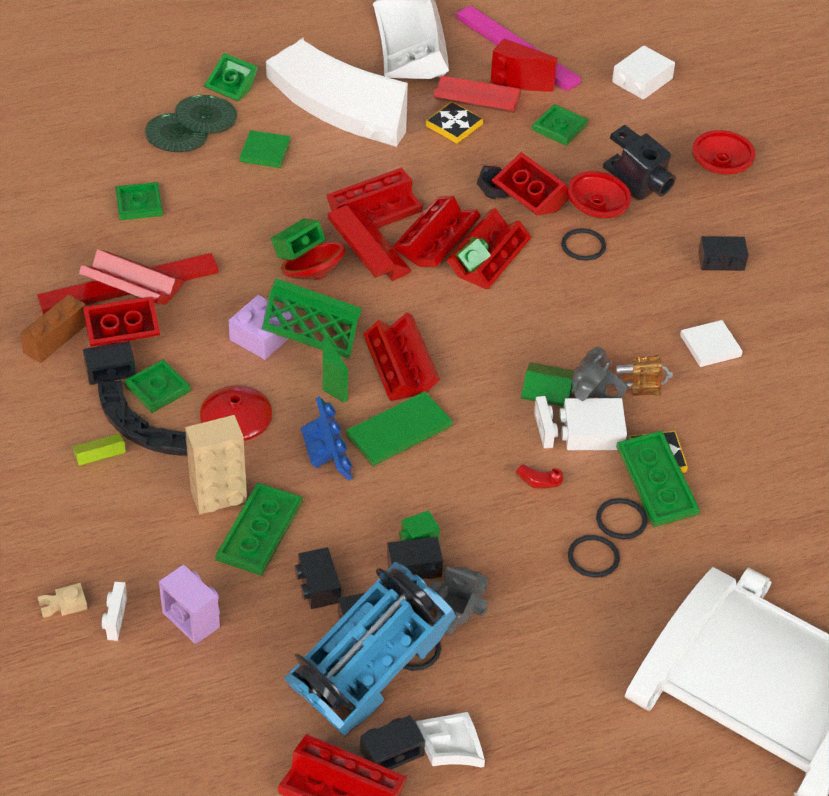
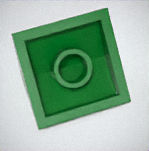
[204,53,258,102]
[322,338,348,402]
[521,362,574,407]

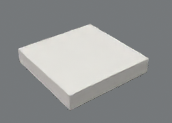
[680,320,743,367]

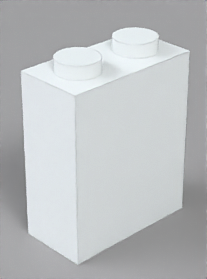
[612,46,675,100]
[559,398,627,450]

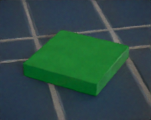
[532,104,588,146]
[240,130,291,168]
[115,182,163,220]
[124,359,191,413]

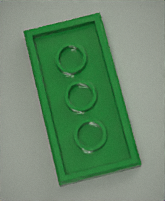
[346,391,452,466]
[616,430,700,528]
[215,482,303,576]

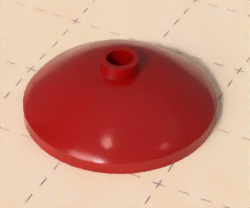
[692,130,755,175]
[567,171,631,219]
[281,242,345,280]
[200,385,272,441]

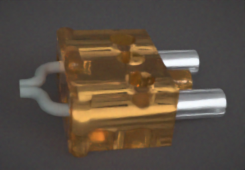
[616,354,673,396]

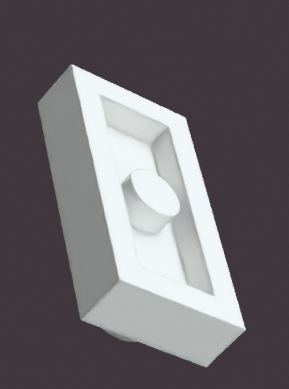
[534,396,558,448]
[102,582,127,641]

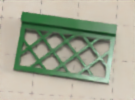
[261,278,362,359]

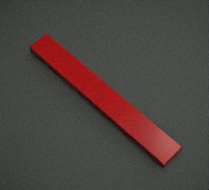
[37,253,218,314]

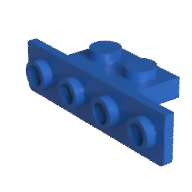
[301,396,353,481]

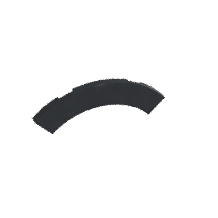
[98,381,188,456]

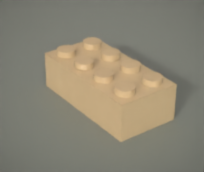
[185,415,247,515]

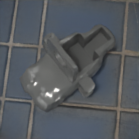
[571,347,629,401]
[430,566,489,635]

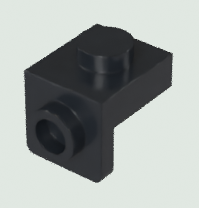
[476,165,507,199]

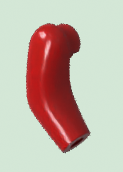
[516,464,563,488]

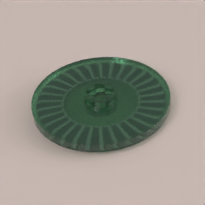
[175,95,237,134]
[145,113,208,152]

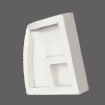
[416,712,485,768]

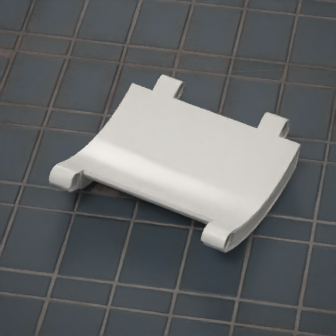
[625,567,829,796]

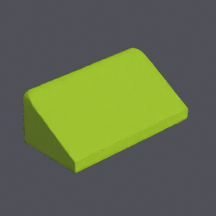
[72,433,126,466]

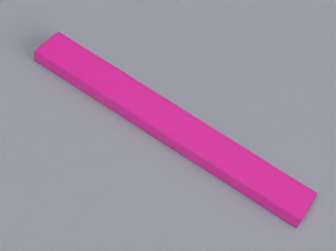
[456,5,581,91]

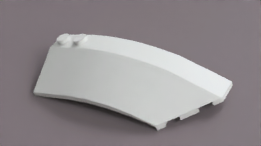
[373,0,449,79]
[266,37,408,147]

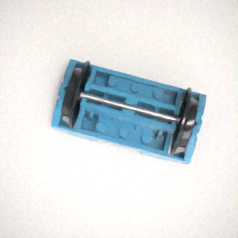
[284,562,456,736]

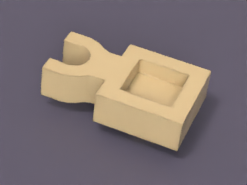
[38,583,88,618]

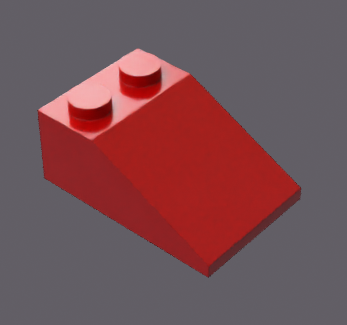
[490,38,558,92]

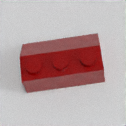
[491,152,569,215]
[83,296,160,347]

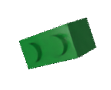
[270,218,326,260]

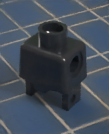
[603,125,676,200]

